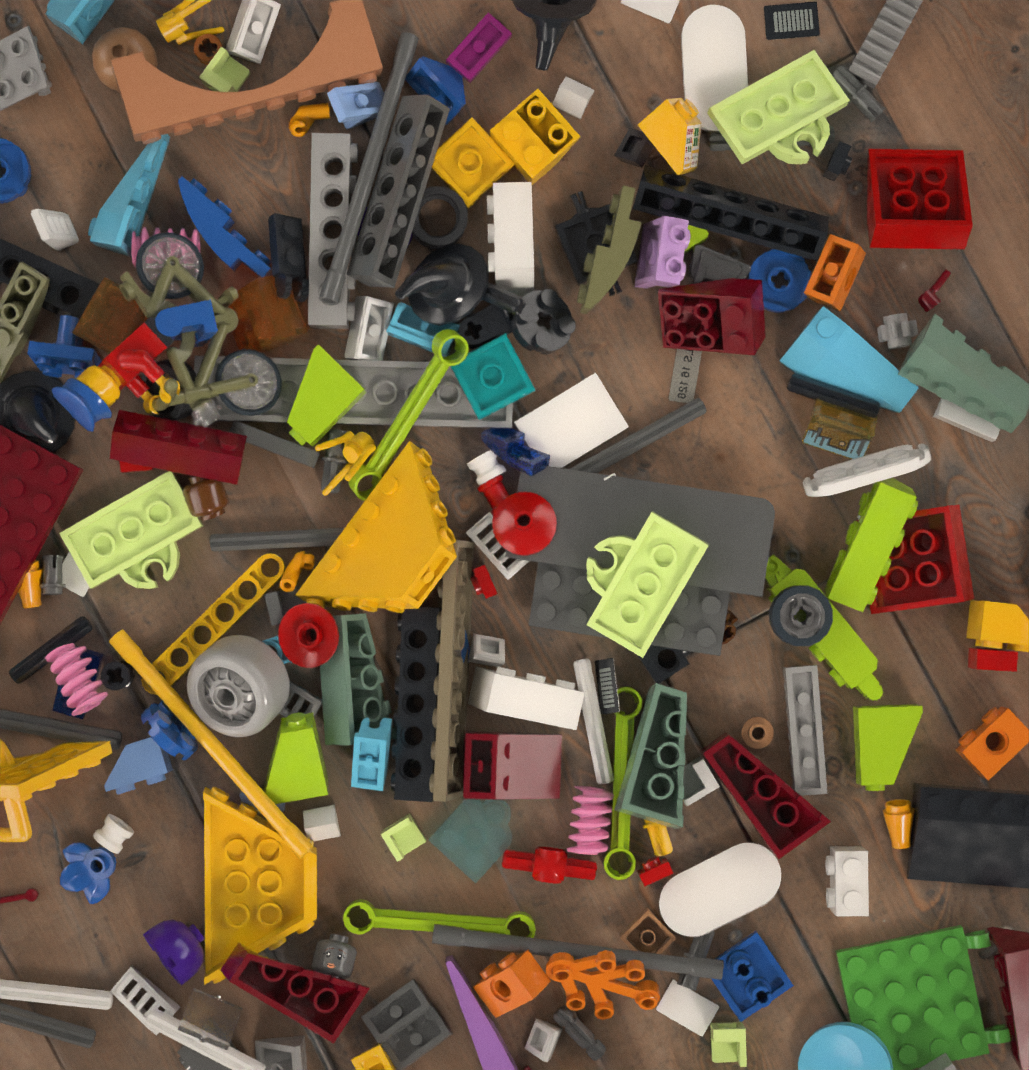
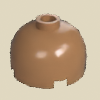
[92,27,158,93]

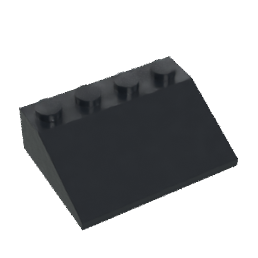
[907,783,1029,888]

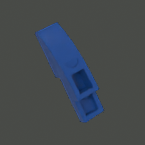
[178,176,272,283]

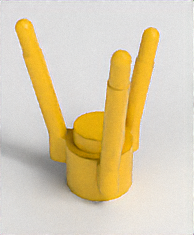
[156,0,224,45]
[315,431,376,496]

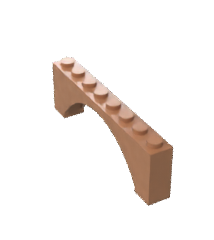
[111,0,383,144]

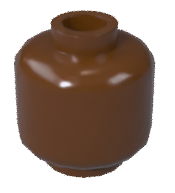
[182,476,229,521]

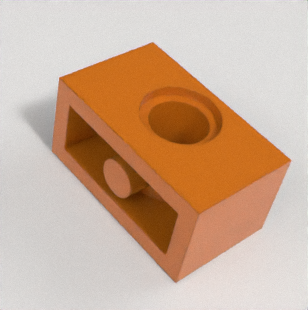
[804,234,866,312]
[955,706,1029,781]
[473,950,551,1018]

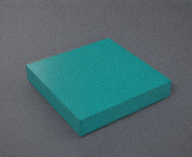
[450,333,536,420]

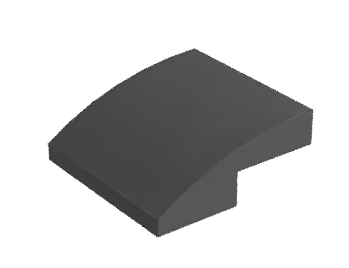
[361,979,453,1070]

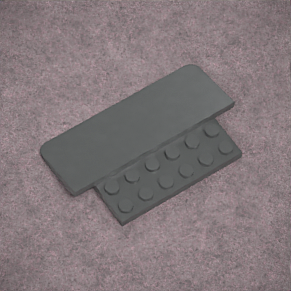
[505,464,775,656]

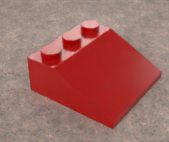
[867,149,973,250]
[856,504,974,614]

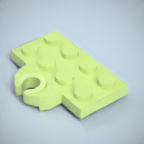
[707,50,850,164]
[59,471,204,589]
[586,511,709,658]

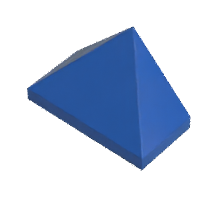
[405,56,466,125]

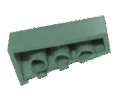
[320,613,397,745]

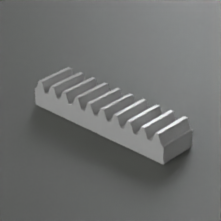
[848,0,923,89]
[783,665,828,796]

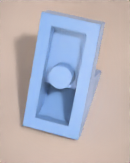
[327,82,384,129]

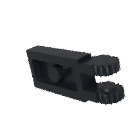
[268,213,309,302]

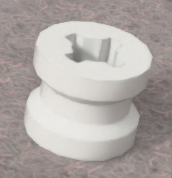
[467,449,506,486]
[93,814,134,854]

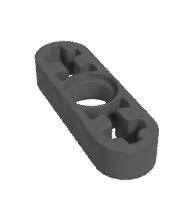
[229,420,320,468]

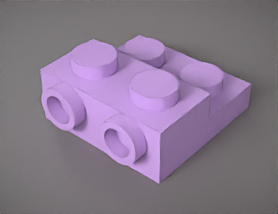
[634,216,691,289]

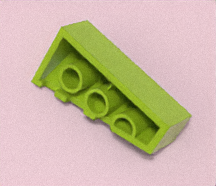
[825,477,918,612]

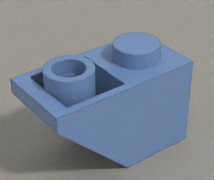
[104,737,173,795]

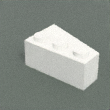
[487,182,534,297]
[468,666,585,730]

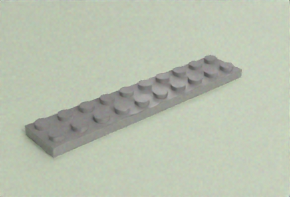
[193,356,513,429]

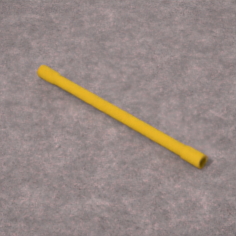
[109,629,314,859]

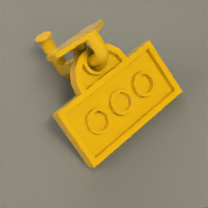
[0,739,113,842]

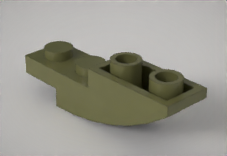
[577,185,642,314]
[0,261,50,384]

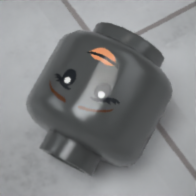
[311,934,357,979]

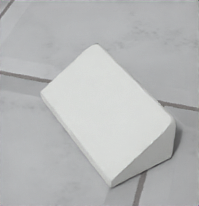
[226,0,281,64]
[344,296,394,361]
[933,398,1000,442]

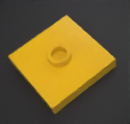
[432,117,515,208]

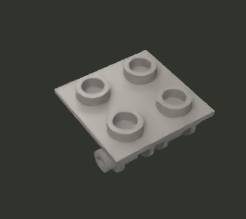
[0,26,52,111]

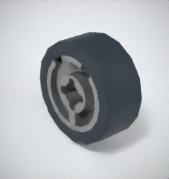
[769,586,833,646]

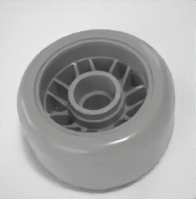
[187,635,290,737]

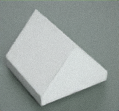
[552,77,594,120]
[468,634,505,667]
[303,804,341,841]
[525,1019,563,1062]

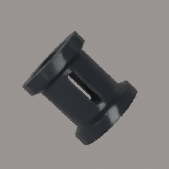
[100,661,135,691]

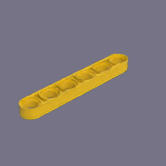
[141,553,286,695]

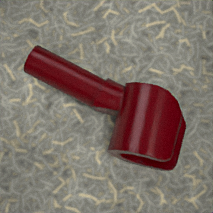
[918,269,951,312]

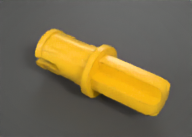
[642,819,673,856]

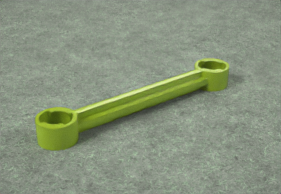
[348,329,469,501]
[603,686,642,880]
[343,899,536,938]

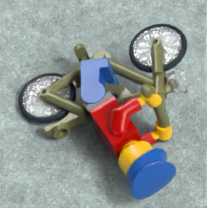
[52,232,282,432]

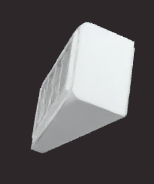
[30,209,79,251]
[466,512,529,580]
[110,966,180,1036]

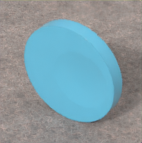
[798,1022,893,1070]

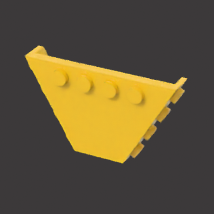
[295,441,457,613]
[203,786,317,985]

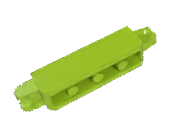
[765,554,884,701]

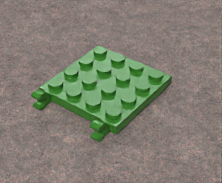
[835,925,1011,1070]

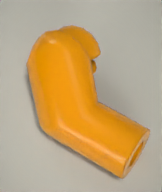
[288,103,331,137]
[280,551,315,592]

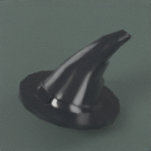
[511,0,596,71]
[395,244,489,326]
[0,371,76,453]

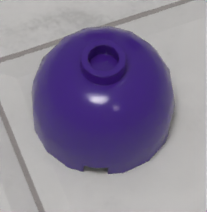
[143,919,204,986]

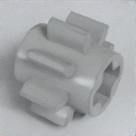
[877,313,919,349]

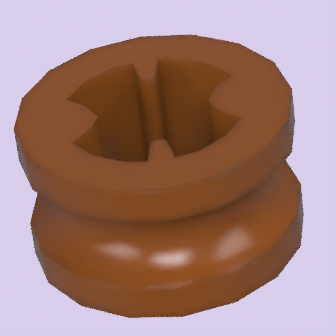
[194,34,223,66]

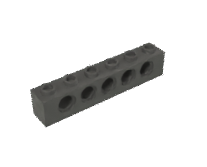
[347,95,450,288]

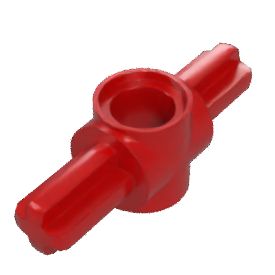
[502,846,597,884]

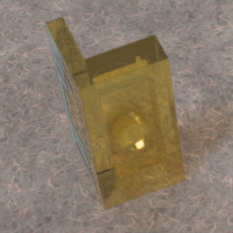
[802,399,878,460]

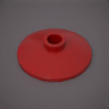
[492,492,557,556]
[278,603,339,668]

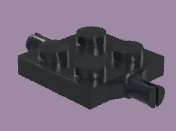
[555,191,638,297]

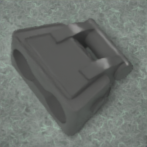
[688,245,751,284]

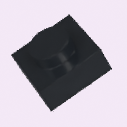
[614,128,654,168]
[823,141,853,181]

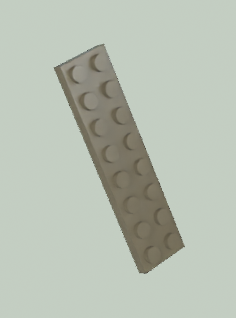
[429,540,474,802]

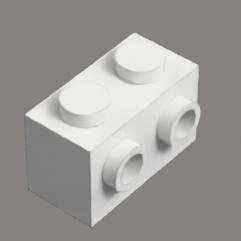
[825,846,869,916]

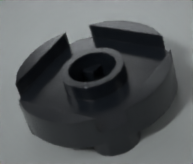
[511,289,576,355]

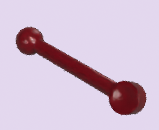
[0,888,39,904]

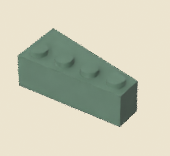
[898,314,1029,433]
[615,683,687,829]

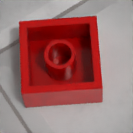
[968,648,1018,672]

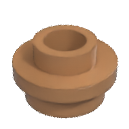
[741,717,774,749]

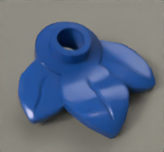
[60,842,116,904]

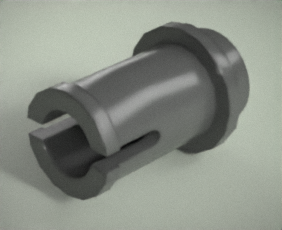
[40,555,66,595]

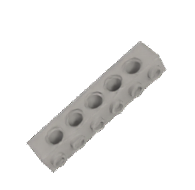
[308,133,358,329]

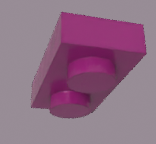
[446,12,512,83]

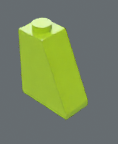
[287,344,367,447]
[853,704,923,791]
[264,712,328,804]

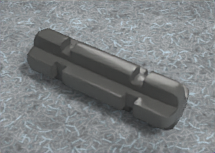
[553,1005,606,1061]

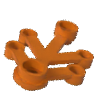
[546,950,660,1020]

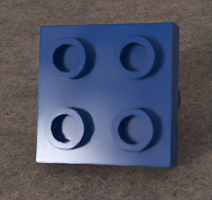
[27,315,102,378]
[712,931,794,1022]

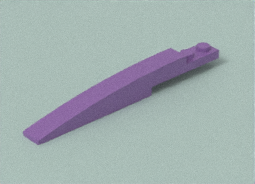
[445,955,518,1070]

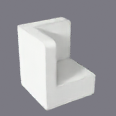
[683,756,720,806]

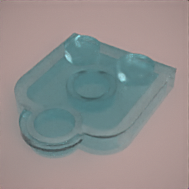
[429,799,512,883]

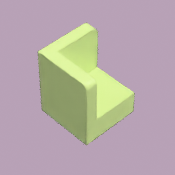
[199,47,250,92]
[381,813,427,862]
[710,1022,747,1067]

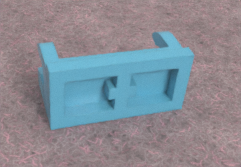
[386,302,460,357]
[351,718,392,791]

